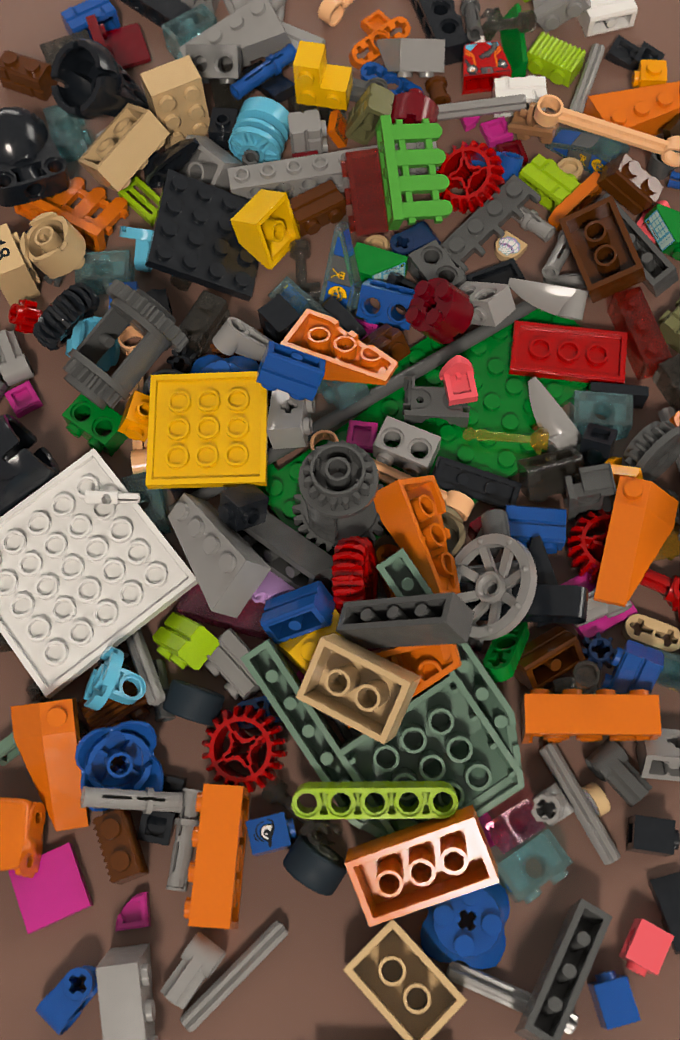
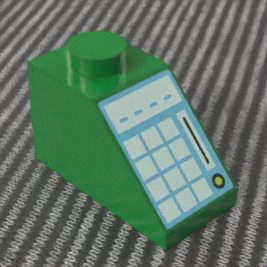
[644,204,680,261]
[351,242,408,289]

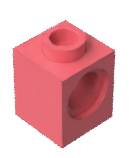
[619,918,674,977]

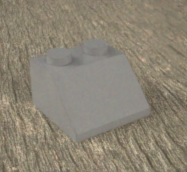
[377,38,445,78]
[178,135,243,191]

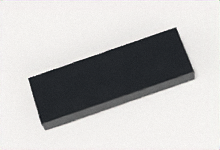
[242,60,296,103]
[432,456,522,510]

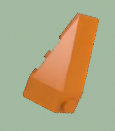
[593,475,679,607]
[348,644,462,728]

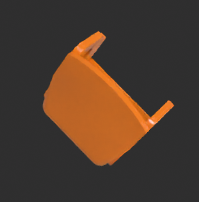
[0,797,46,878]

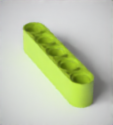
[291,781,459,819]

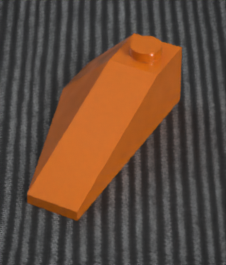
[280,308,398,386]
[373,475,461,594]
[11,698,89,831]

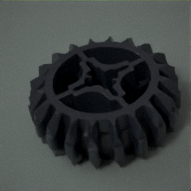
[33,282,100,351]

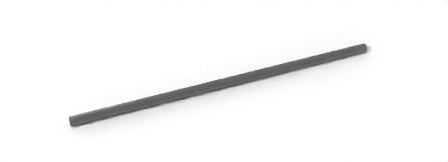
[167,284,555,512]

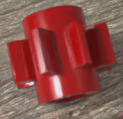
[9,299,43,334]

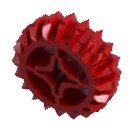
[436,140,505,215]
[566,509,613,584]
[331,536,379,614]
[201,705,287,793]

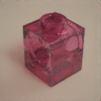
[485,798,546,854]

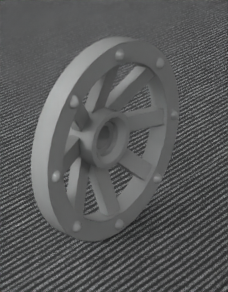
[455,533,537,641]

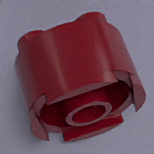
[391,88,439,124]
[405,278,474,344]

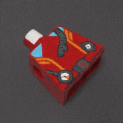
[461,35,512,95]

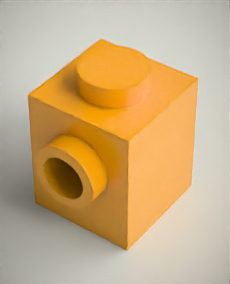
[631,59,667,88]
[118,390,150,442]

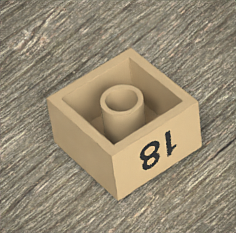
[0,223,41,306]

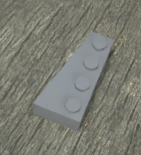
[179,0,293,79]
[168,493,271,618]
[96,943,159,1040]

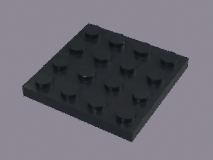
[145,169,258,302]

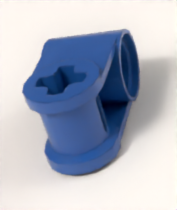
[35,965,98,1036]

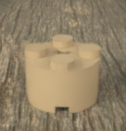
[20,212,86,279]

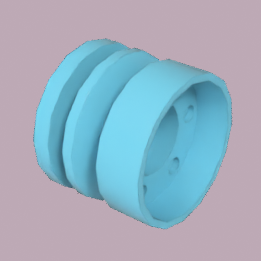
[228,96,290,163]

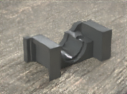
[402,376,470,428]
[563,462,617,522]

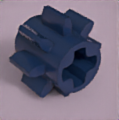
[581,632,616,673]

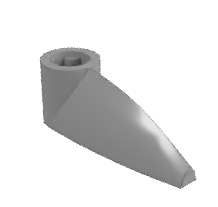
[508,278,588,321]
[212,317,274,362]
[528,376,582,460]

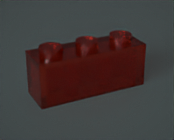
[340,148,389,238]
[607,286,672,381]

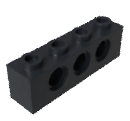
[410,0,471,66]

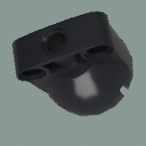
[51,39,149,120]
[0,106,70,207]
[0,414,60,517]

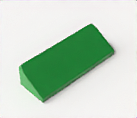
[499,3,528,78]

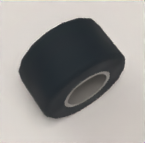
[162,679,225,726]
[283,834,347,896]

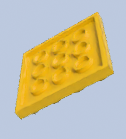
[145,371,268,489]

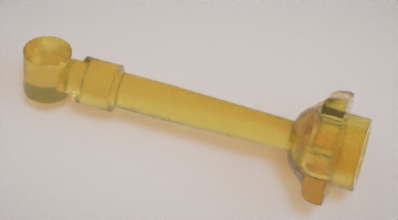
[463,427,549,455]

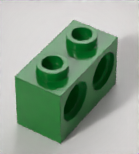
[62,394,128,457]

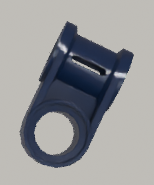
[390,221,441,257]

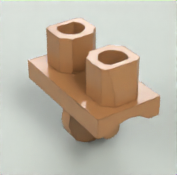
[507,102,559,144]

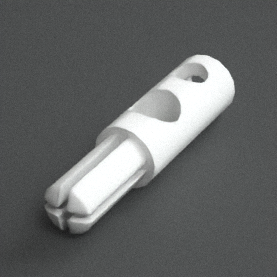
[84,490,141,504]

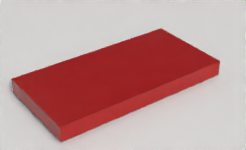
[509,320,628,384]

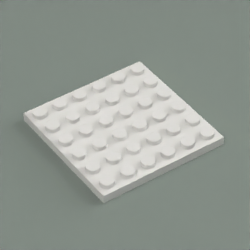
[0,448,198,699]

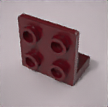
[85,14,151,70]

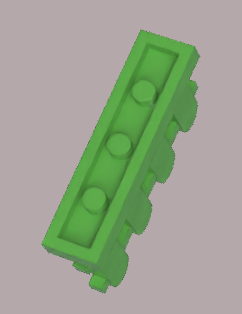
[375,115,453,230]

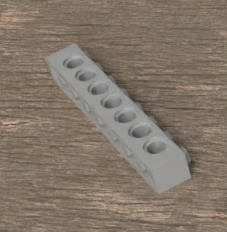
[227,141,439,200]

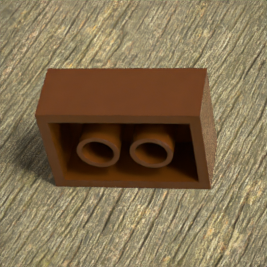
[559,195,646,303]

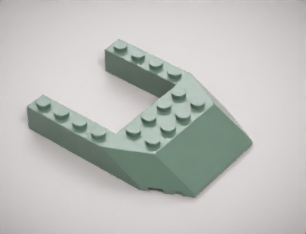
[241,548,525,838]

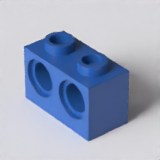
[356,278,415,331]

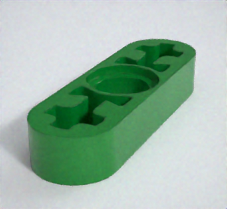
[483,622,530,682]

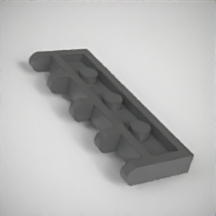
[440,174,541,273]

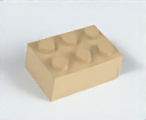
[140,55,210,149]
[78,103,170,192]
[296,633,421,744]
[343,919,467,1040]

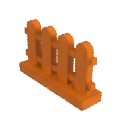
[14,177,129,254]

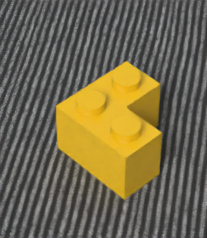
[293,41,353,110]

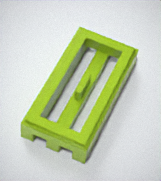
[117,176,160,226]

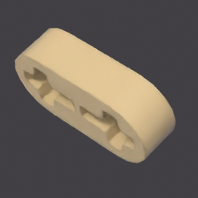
[622,614,680,656]

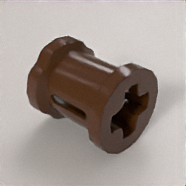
[425,76,451,105]

